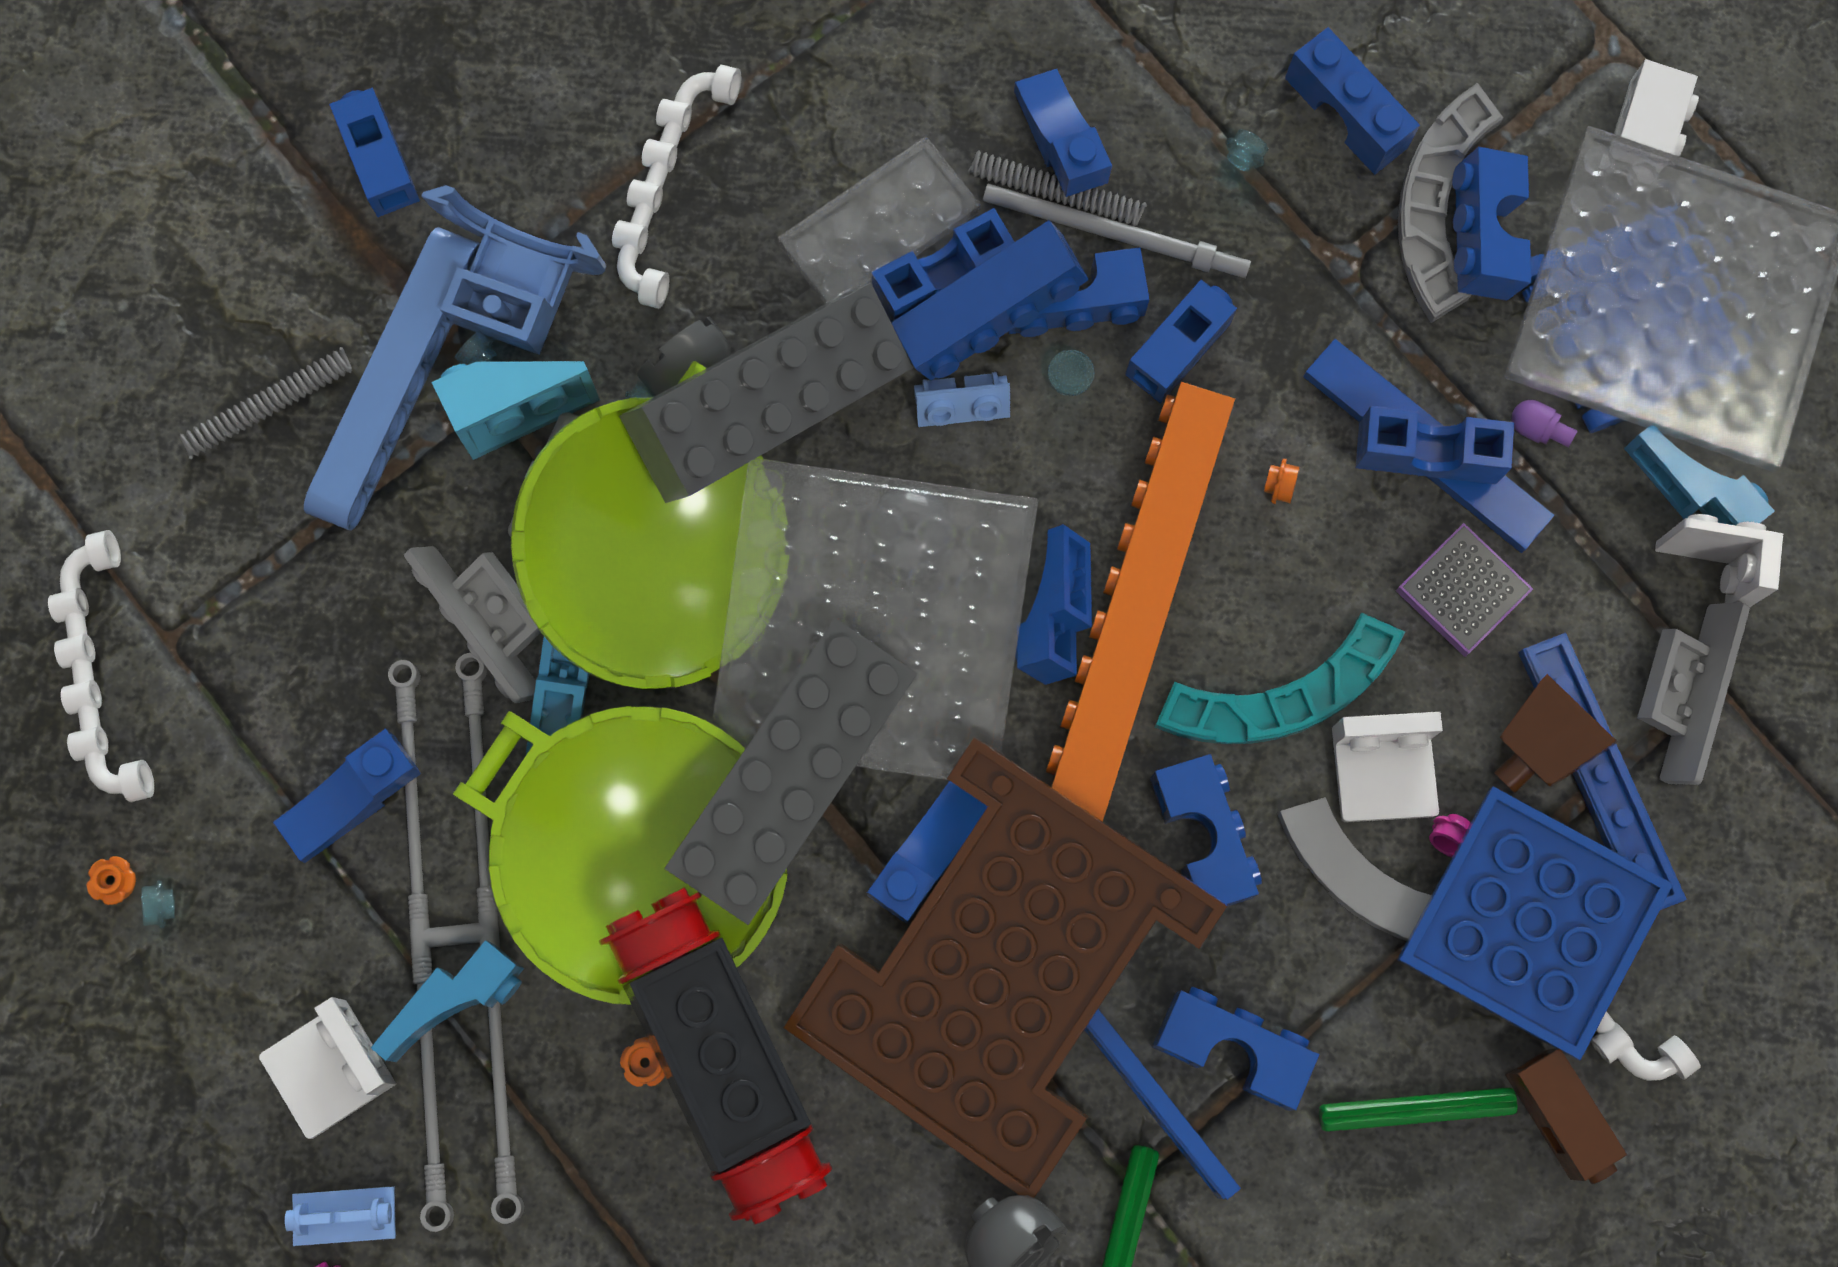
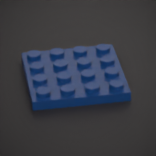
[1397,786,1673,1060]

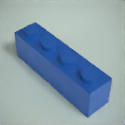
[891,220,1089,381]

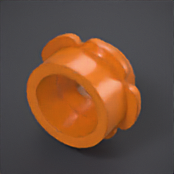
[1264,459,1300,504]
[86,856,136,905]
[620,1037,665,1087]

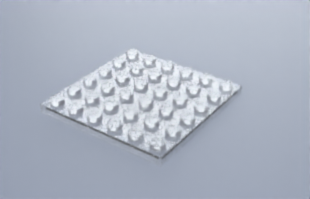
[1504,126,1838,472]
[712,458,1038,780]

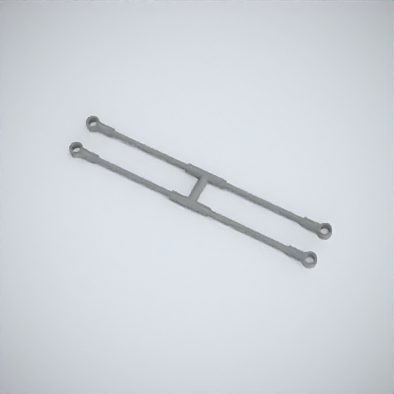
[388,653,524,1232]

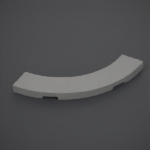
[1398,83,1503,323]
[1277,797,1432,941]

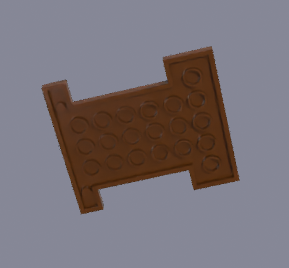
[783,737,1228,1198]

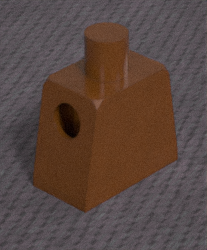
[1494,674,1618,793]

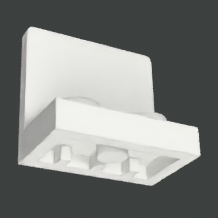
[1655,514,1783,607]
[1332,712,1443,822]
[259,997,396,1139]

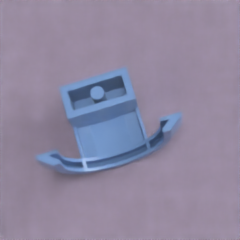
[421,185,606,355]

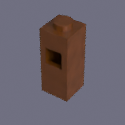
[1505,1048,1627,1184]

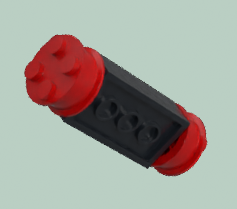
[599,887,832,1224]

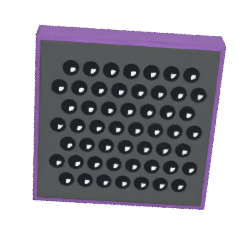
[1396,523,1533,657]

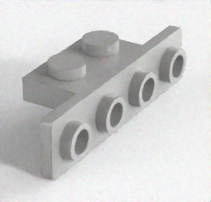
[404,546,541,703]
[1637,602,1750,785]

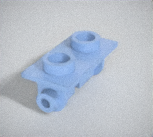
[914,372,1010,427]
[285,1186,396,1246]

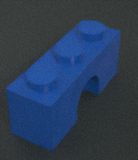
[1285,27,1420,175]
[1452,146,1531,301]
[872,208,1015,322]
[1008,247,1150,337]
[1356,406,1514,484]
[1150,754,1262,907]
[1152,987,1320,1111]

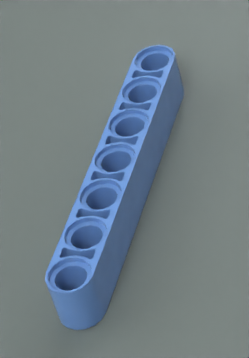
[304,227,480,531]

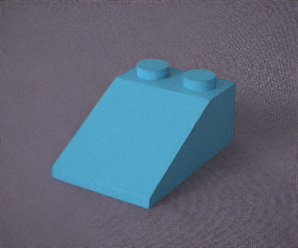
[431,361,600,460]

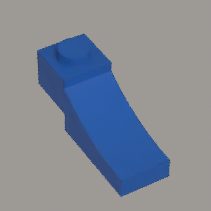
[1014,69,1112,197]
[1015,524,1092,685]
[273,728,421,863]
[867,781,988,925]

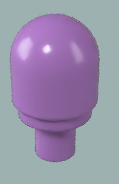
[1511,400,1577,448]

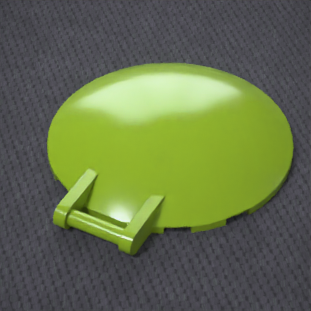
[511,361,789,689]
[453,706,787,1005]

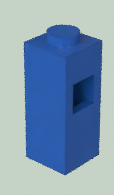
[329,87,420,217]
[1125,280,1237,404]

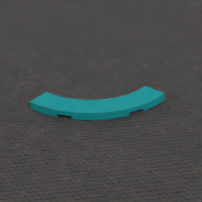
[1154,613,1405,744]

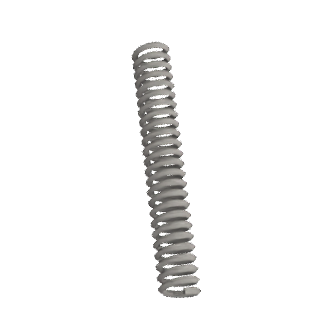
[968,150,1147,226]
[179,347,352,459]

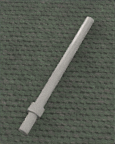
[983,183,1251,279]

